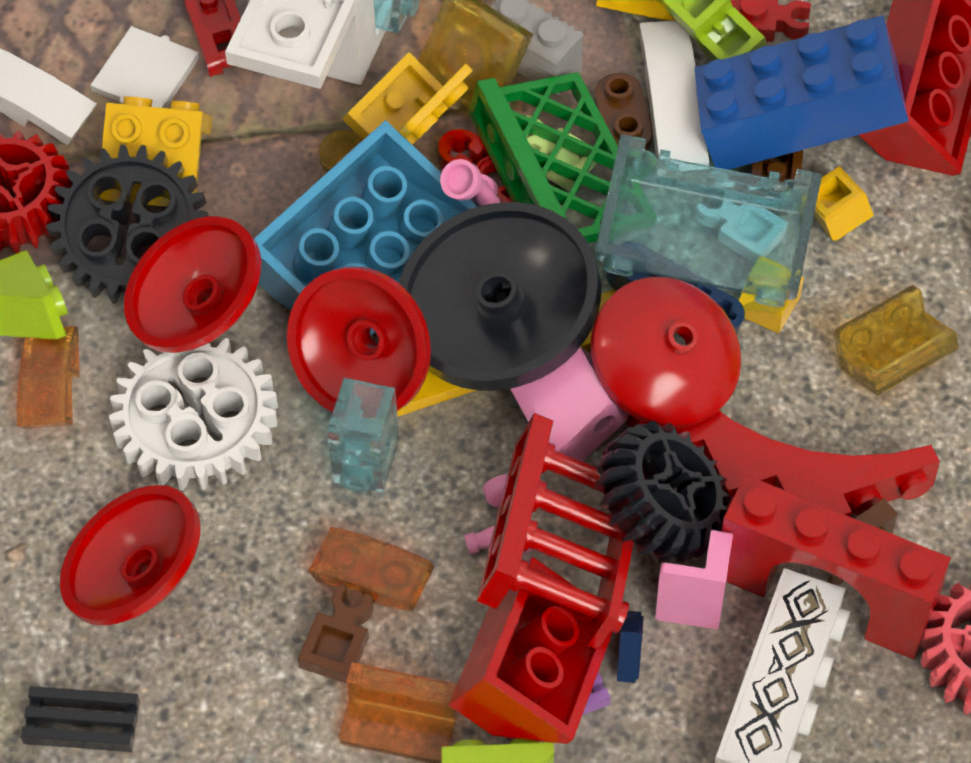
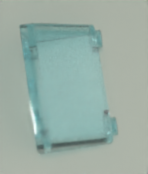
[595,134,822,307]

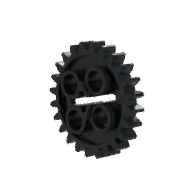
[46,144,209,304]

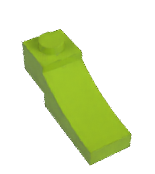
[658,0,768,61]

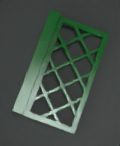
[468,72,657,243]

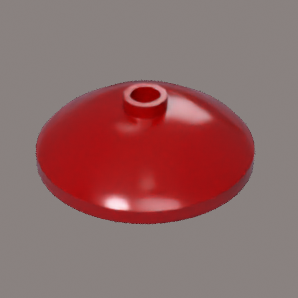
[124,216,261,353]
[287,266,431,421]
[591,277,741,428]
[60,485,201,626]

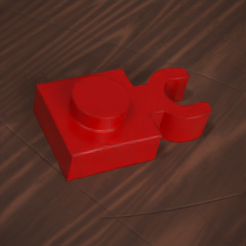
[731,0,811,42]

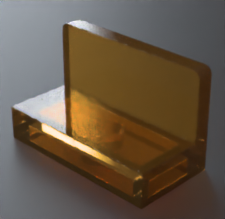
[339,662,458,763]

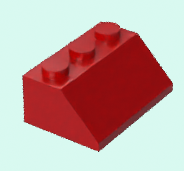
[448,557,613,744]

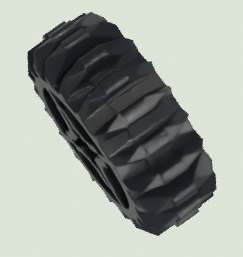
[594,420,732,564]

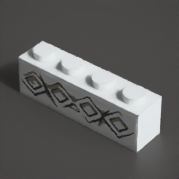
[715,568,851,763]

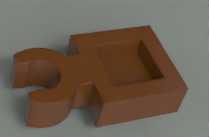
[298,583,374,685]

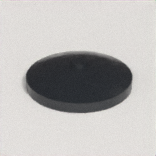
[399,202,602,391]

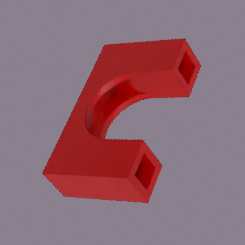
[722,475,951,660]

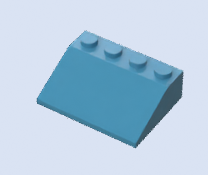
[254,120,478,337]

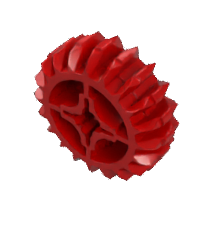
[0,129,72,254]

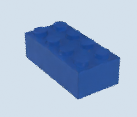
[694,15,909,172]

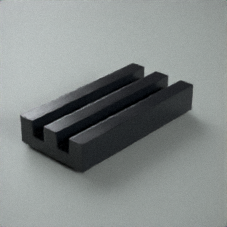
[20,686,140,752]

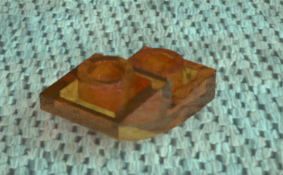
[17,326,80,429]
[308,527,434,612]

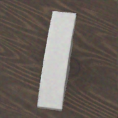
[640,20,709,173]
[0,48,97,146]

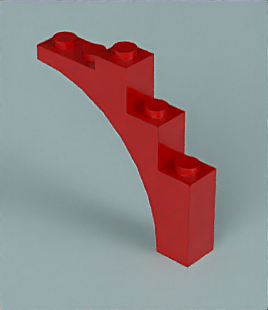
[626,411,940,517]

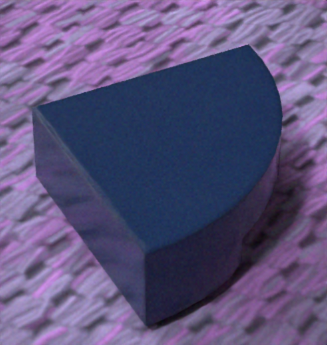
[617,611,644,683]

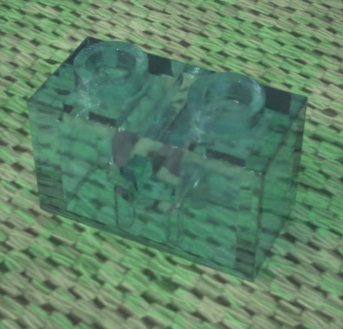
[327,378,399,493]

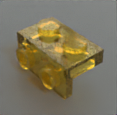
[834,285,959,396]

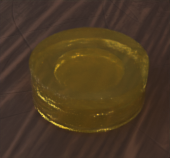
[319,130,364,173]

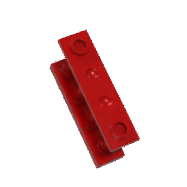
[476,413,634,650]

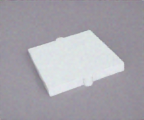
[90,26,200,108]

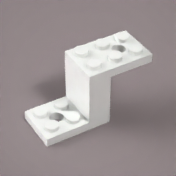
[225,0,399,89]

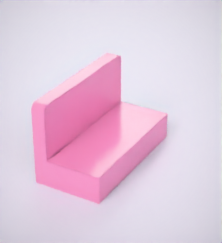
[655,530,733,630]

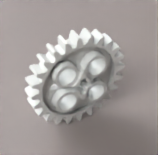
[109,338,278,490]

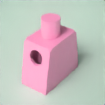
[511,347,629,462]

